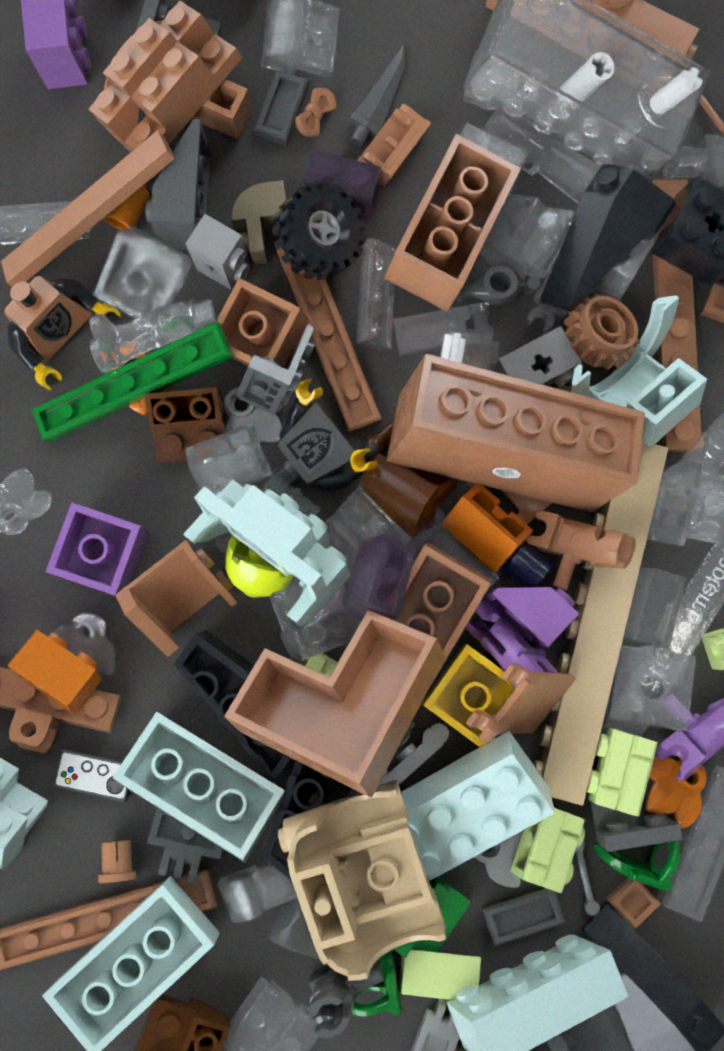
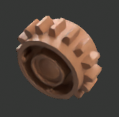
[564,294,640,370]

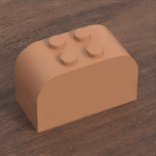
[384,134,521,312]

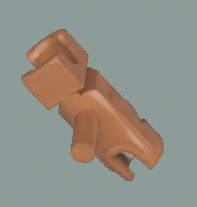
[527,510,636,591]

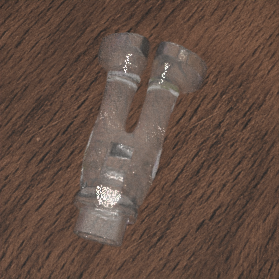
[89,299,216,373]

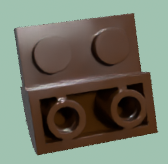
[144,386,229,463]
[355,454,458,538]
[133,994,231,1051]

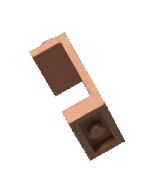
[115,540,237,657]

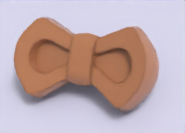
[295,87,337,137]

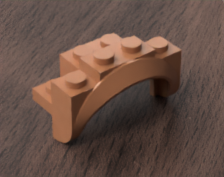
[88,1,243,153]

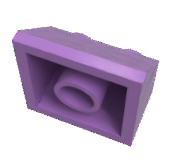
[484,587,579,647]

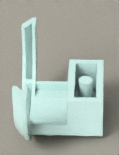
[571,295,707,448]

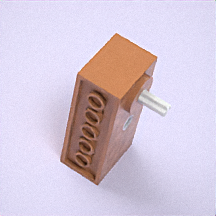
[387,333,645,512]

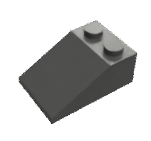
[146,119,211,250]

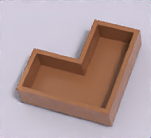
[224,610,445,798]

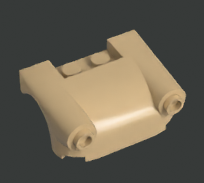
[278,779,446,981]

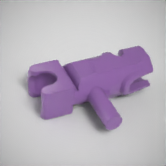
[465,602,558,688]
[656,694,724,782]

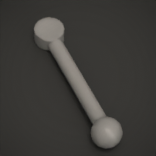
[575,841,600,916]

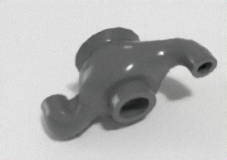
[456,265,541,306]

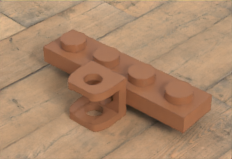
[0,667,122,754]

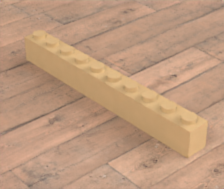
[533,441,669,806]

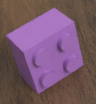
[21,0,91,89]
[45,502,150,596]

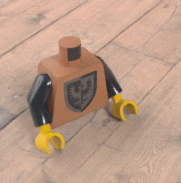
[4,276,121,390]

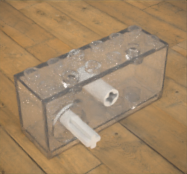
[463,0,711,179]

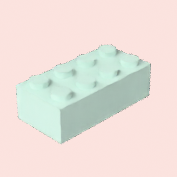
[112,712,285,862]
[401,731,555,881]
[42,876,220,1051]
[446,935,629,1051]

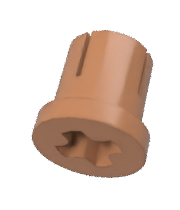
[98,840,137,883]

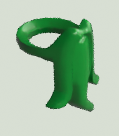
[593,840,681,892]
[352,950,403,1017]

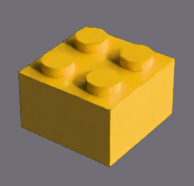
[421,644,516,747]

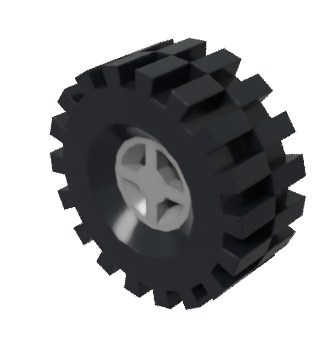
[272,182,367,280]

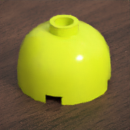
[225,535,294,598]

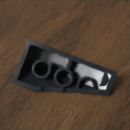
[540,163,676,312]
[262,760,359,882]
[581,902,724,1051]

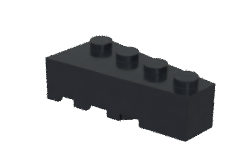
[174,630,291,783]

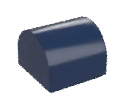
[503,541,554,588]

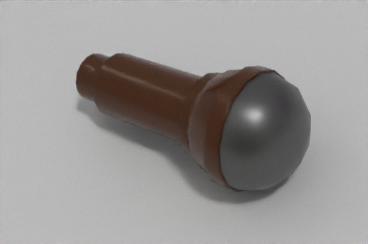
[362,418,395,459]

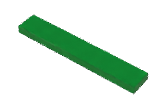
[31,321,234,443]

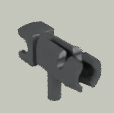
[308,965,384,1039]

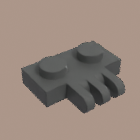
[147,807,224,883]

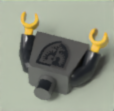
[271,378,378,490]

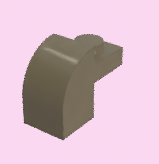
[232,180,287,265]

